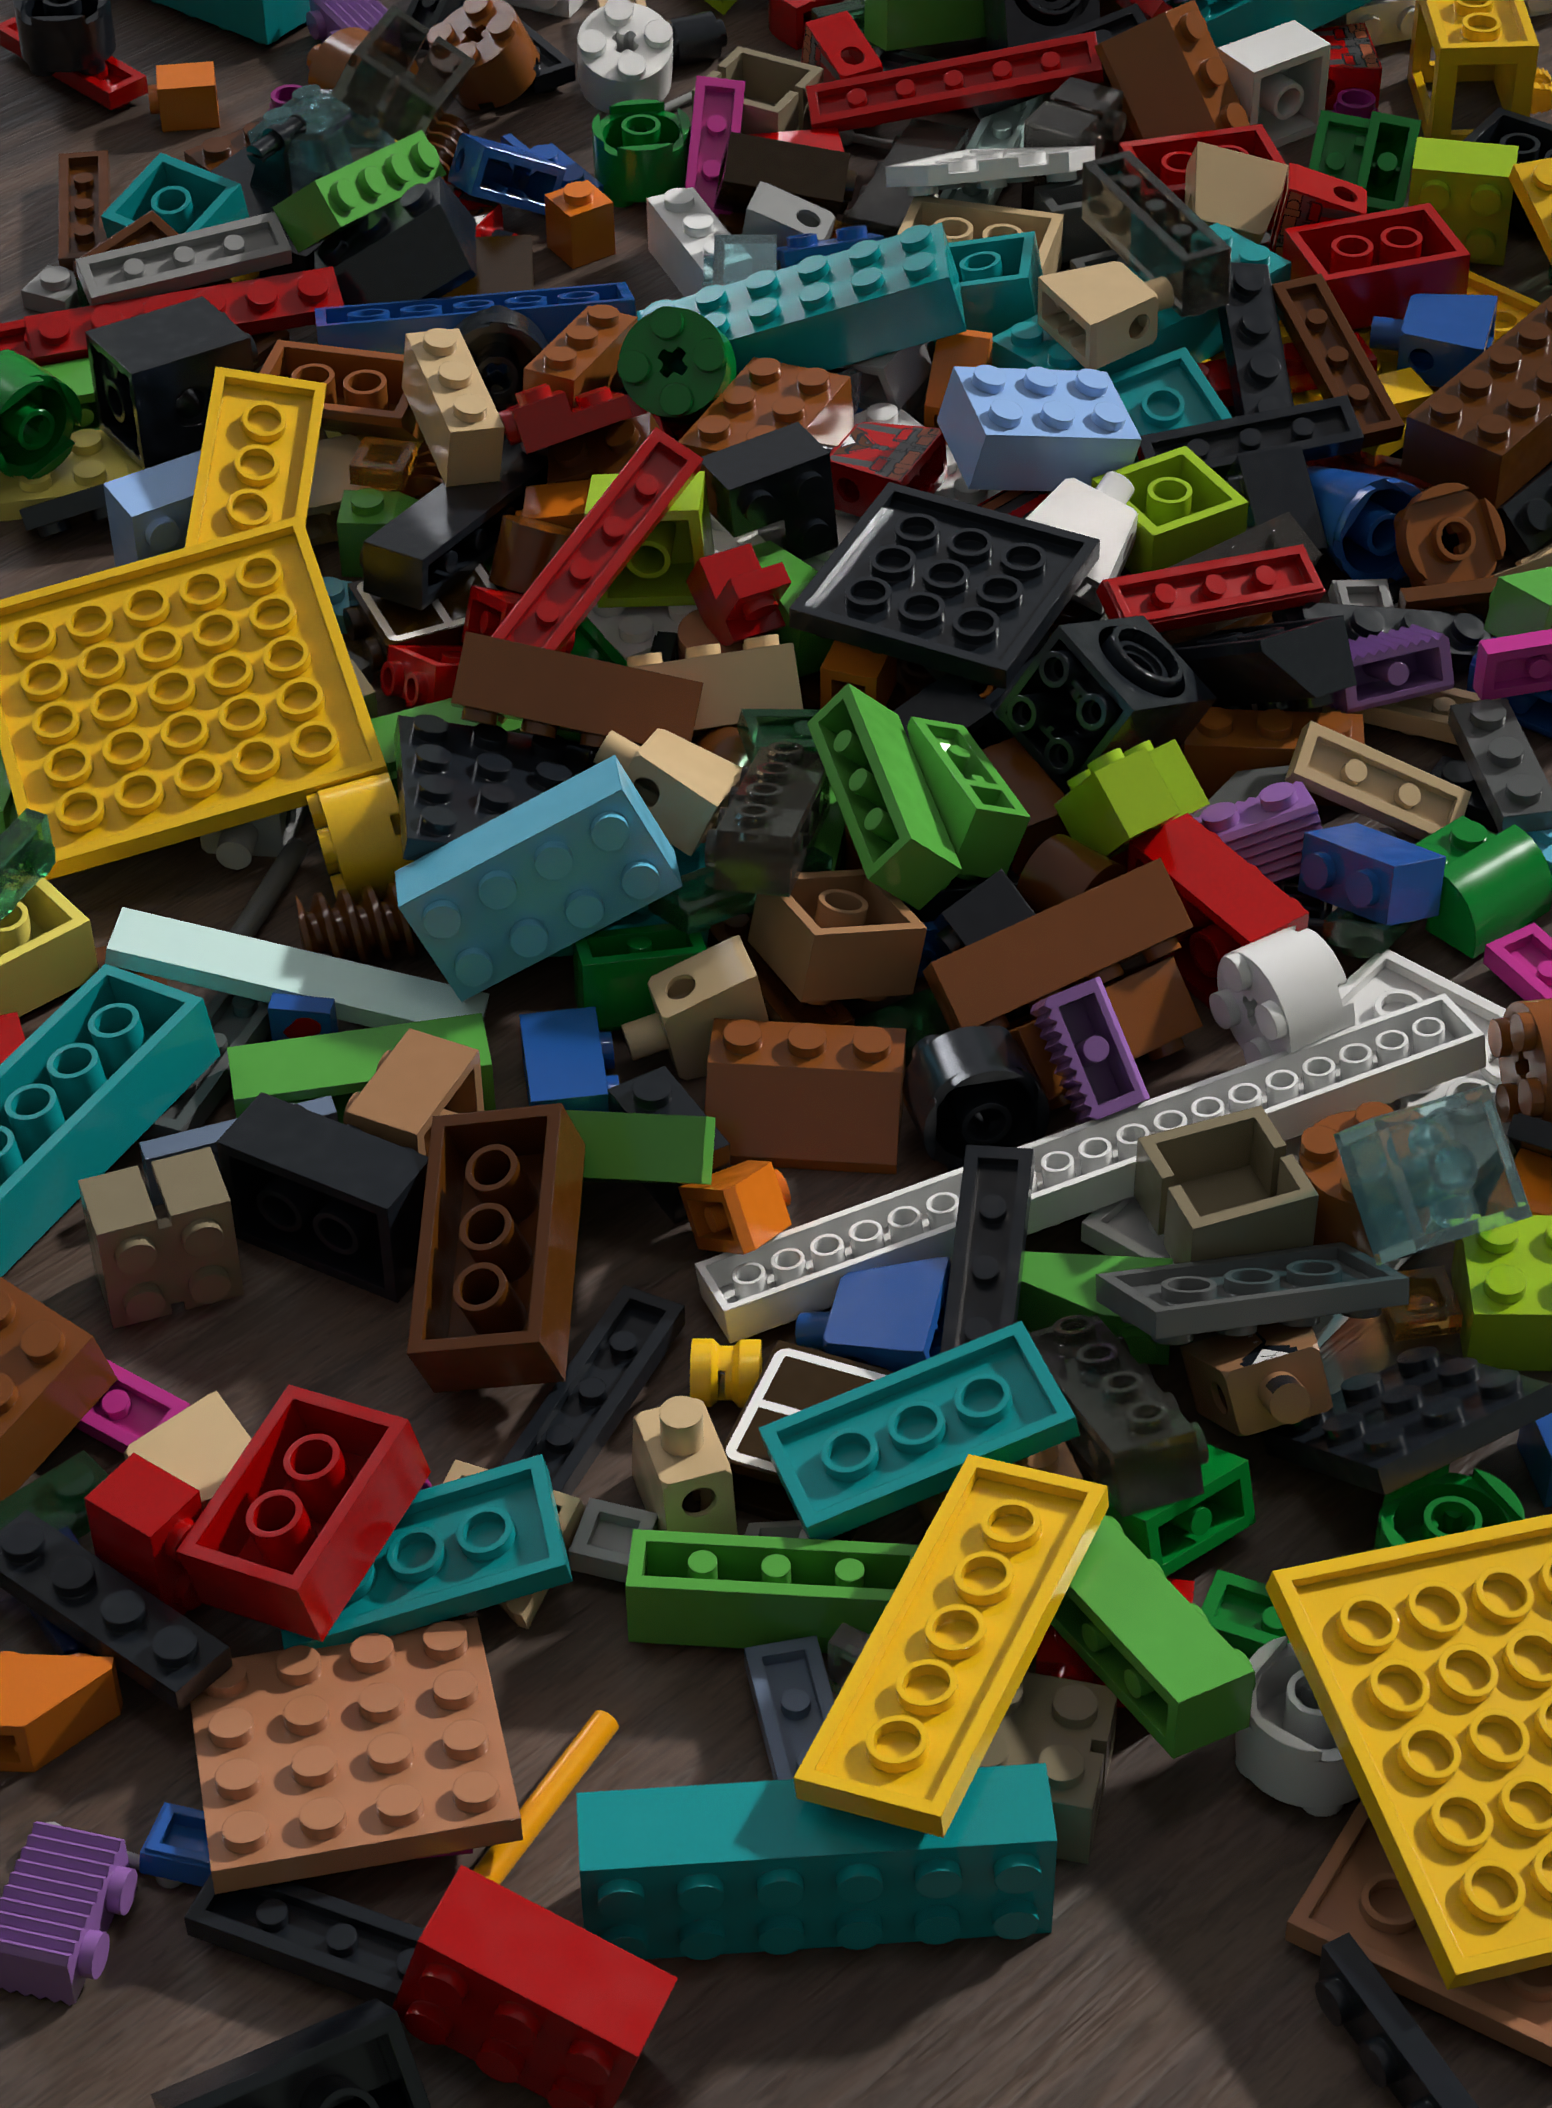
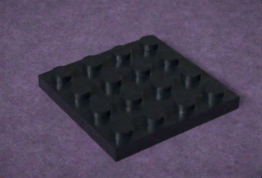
[789,482,1100,689]
[394,714,599,861]

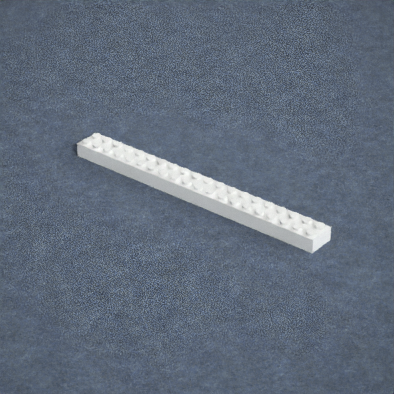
[695,993,1486,1344]

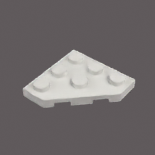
[885,146,1096,196]

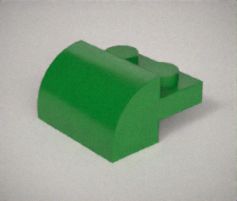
[1309,110,1422,214]
[1415,816,1552,959]

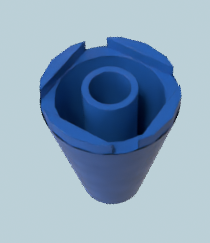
[1307,466,1421,581]

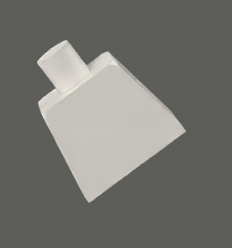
[1025,471,1138,615]

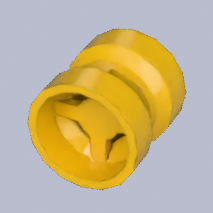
[690,1338,762,1408]

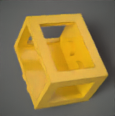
[1407,0,1552,141]

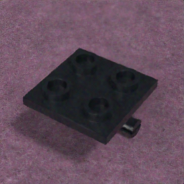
[210,114,322,218]

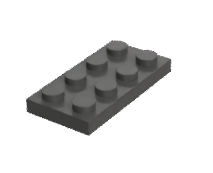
[1096,1242,1409,1345]

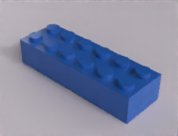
[315,282,636,374]

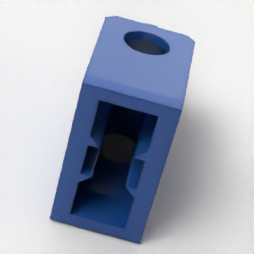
[448,133,566,215]
[1370,294,1498,388]
[795,1257,951,1372]

